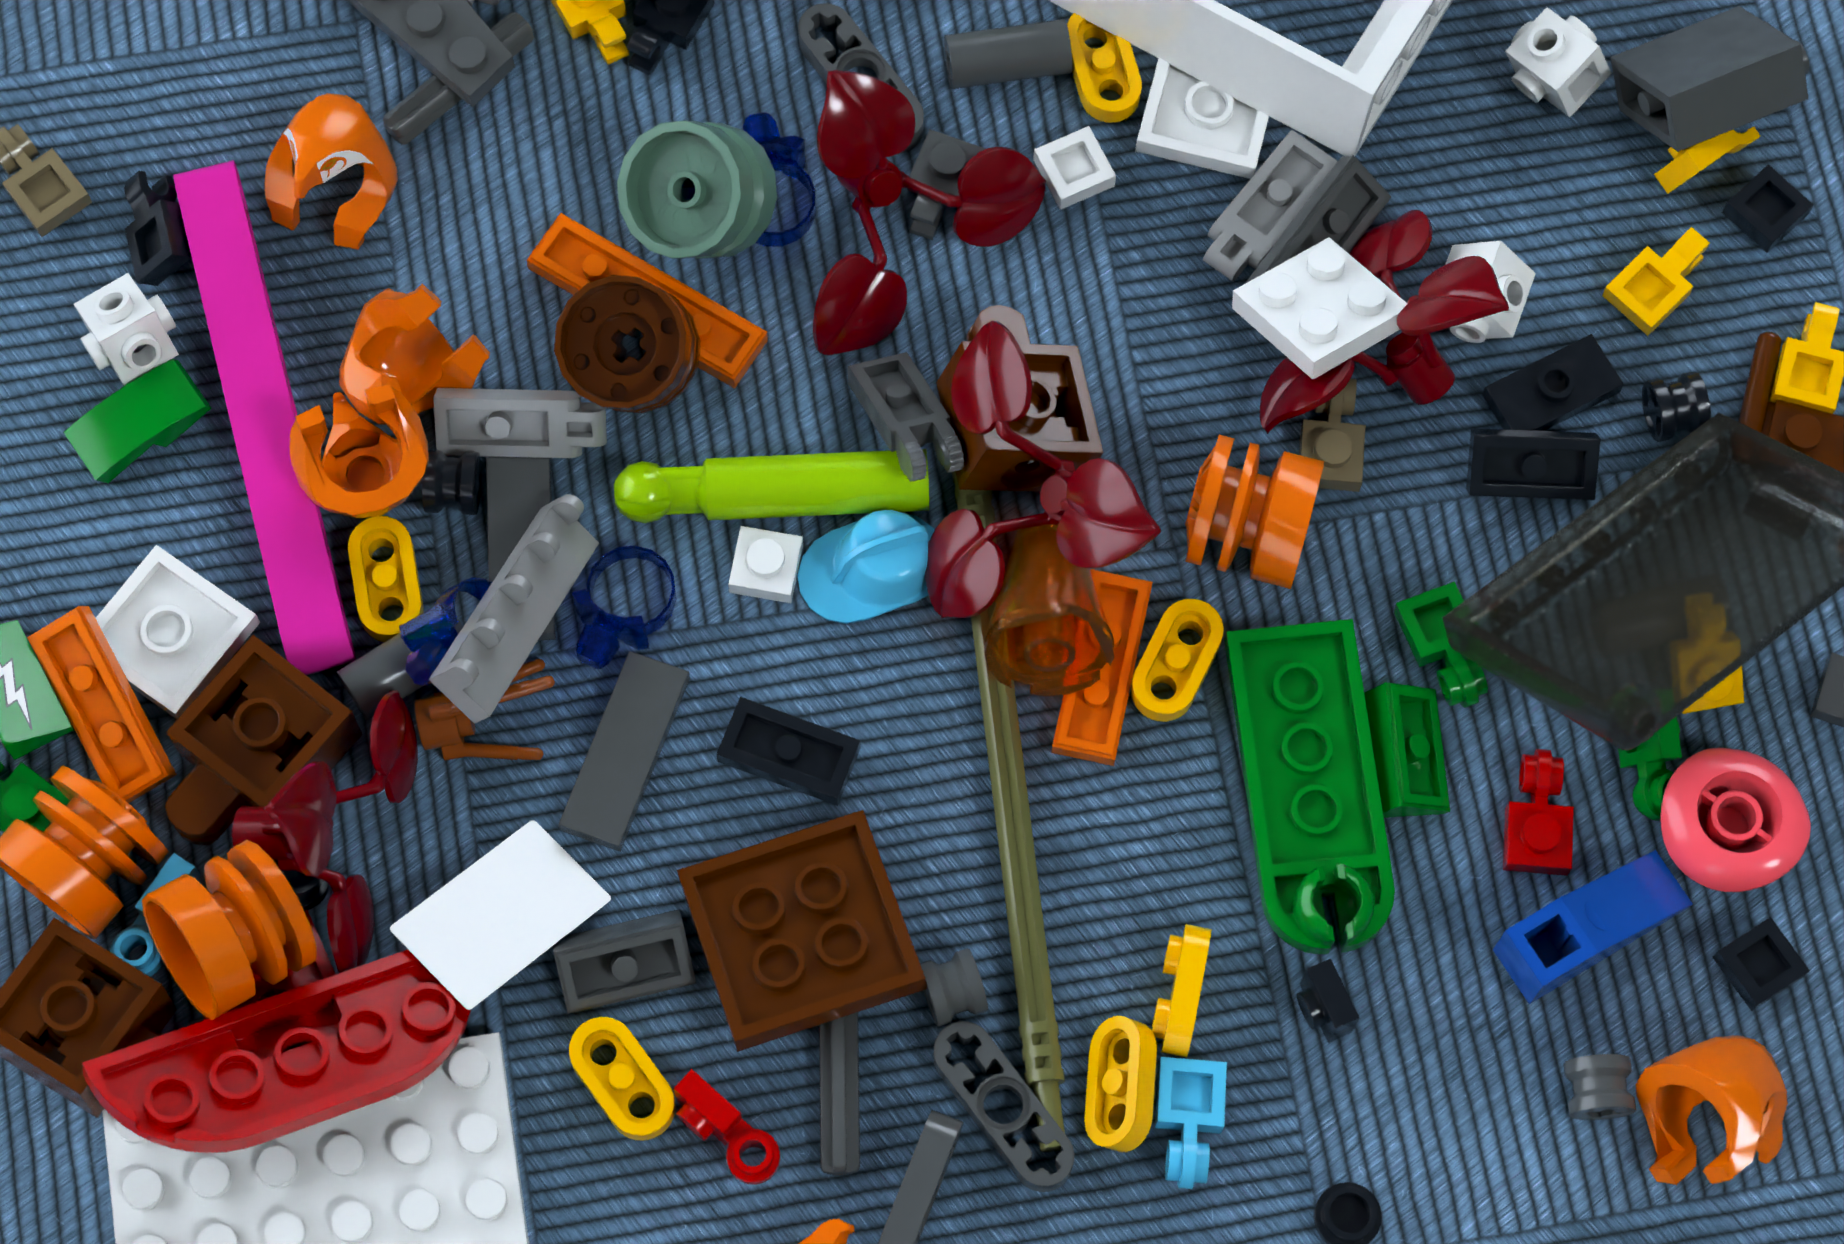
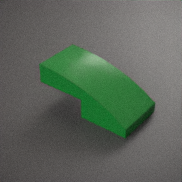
[63,359,211,483]

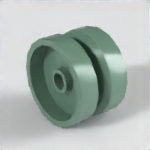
[617,120,777,259]

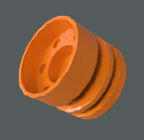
[1185,434,1325,589]
[0,765,169,939]
[142,840,317,1020]

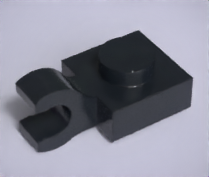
[627,0,715,75]
[124,170,192,286]

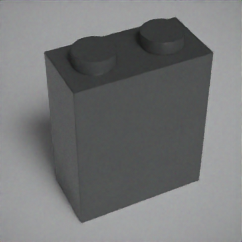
[1610,6,1810,152]

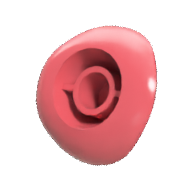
[1661,748,1811,892]

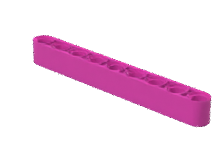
[173,160,356,675]

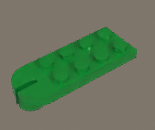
[1224,619,1395,955]

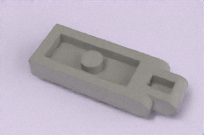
[1203,129,1338,281]
[433,388,607,458]

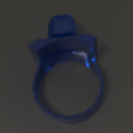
[743,113,816,247]
[572,545,677,669]
[399,577,492,692]

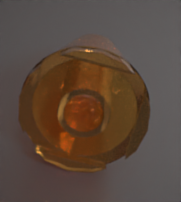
[984,524,1114,696]

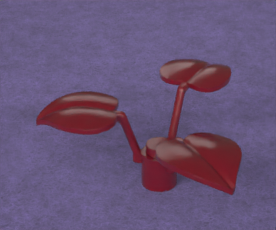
[813,70,1046,355]
[1260,209,1509,434]
[925,320,1161,618]
[232,690,418,973]

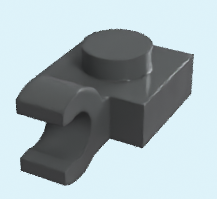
[907,129,986,240]

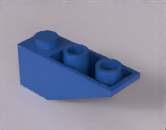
[1493,850,1693,1004]

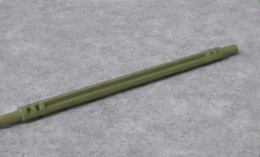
[952,471,1065,1152]

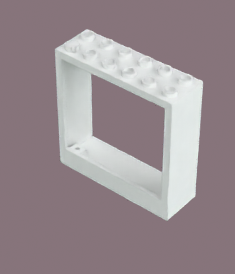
[1048,0,1453,156]

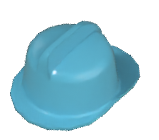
[797,510,935,624]

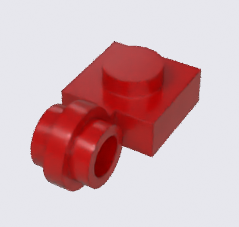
[1503,749,1574,876]
[673,1069,780,1185]

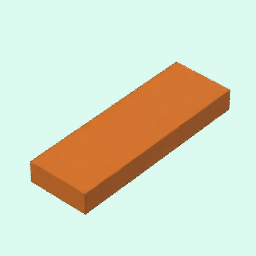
[1051,569,1153,766]
[27,606,177,803]

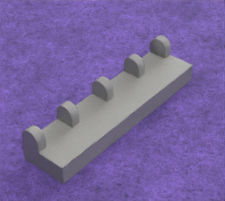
[429,494,599,724]

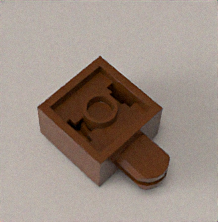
[936,305,1103,492]
[165,634,362,845]
[0,918,177,1118]

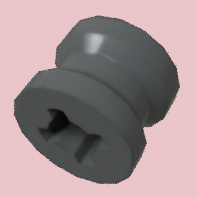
[920,948,988,1027]
[1563,1054,1636,1120]

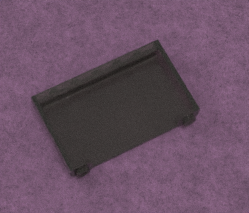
[1442,413,1844,750]

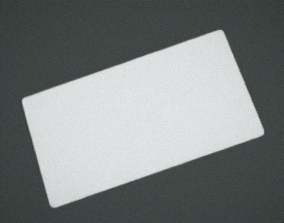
[390,820,611,1010]

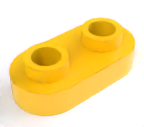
[1067,13,1142,123]
[348,516,424,642]
[1131,599,1224,722]
[1151,924,1212,1058]
[1084,1016,1157,1152]
[569,1017,675,1141]

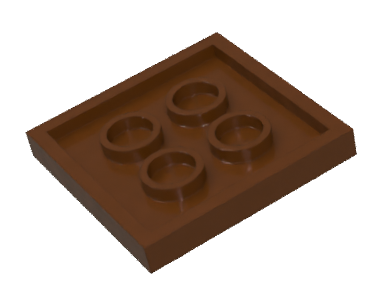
[677,810,927,1052]

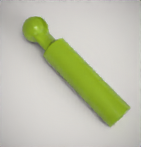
[614,449,929,523]

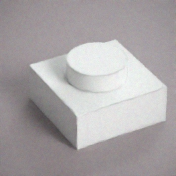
[1033,126,1116,210]
[728,526,803,603]

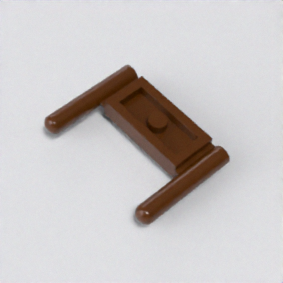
[1731,332,1844,487]

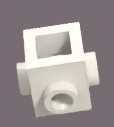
[1505,7,1612,117]
[1445,241,1536,343]
[74,273,179,386]

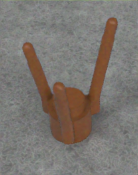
[415,659,555,761]

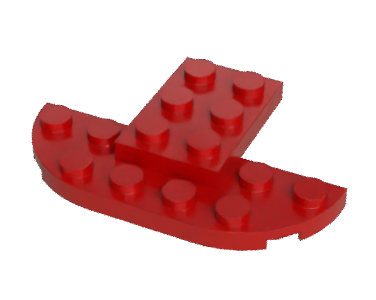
[82,910,471,1153]

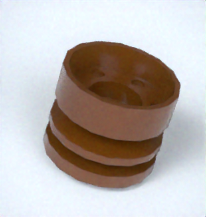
[554,275,701,414]

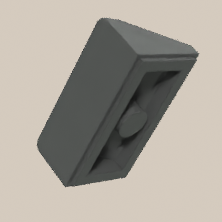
[553,910,696,1014]

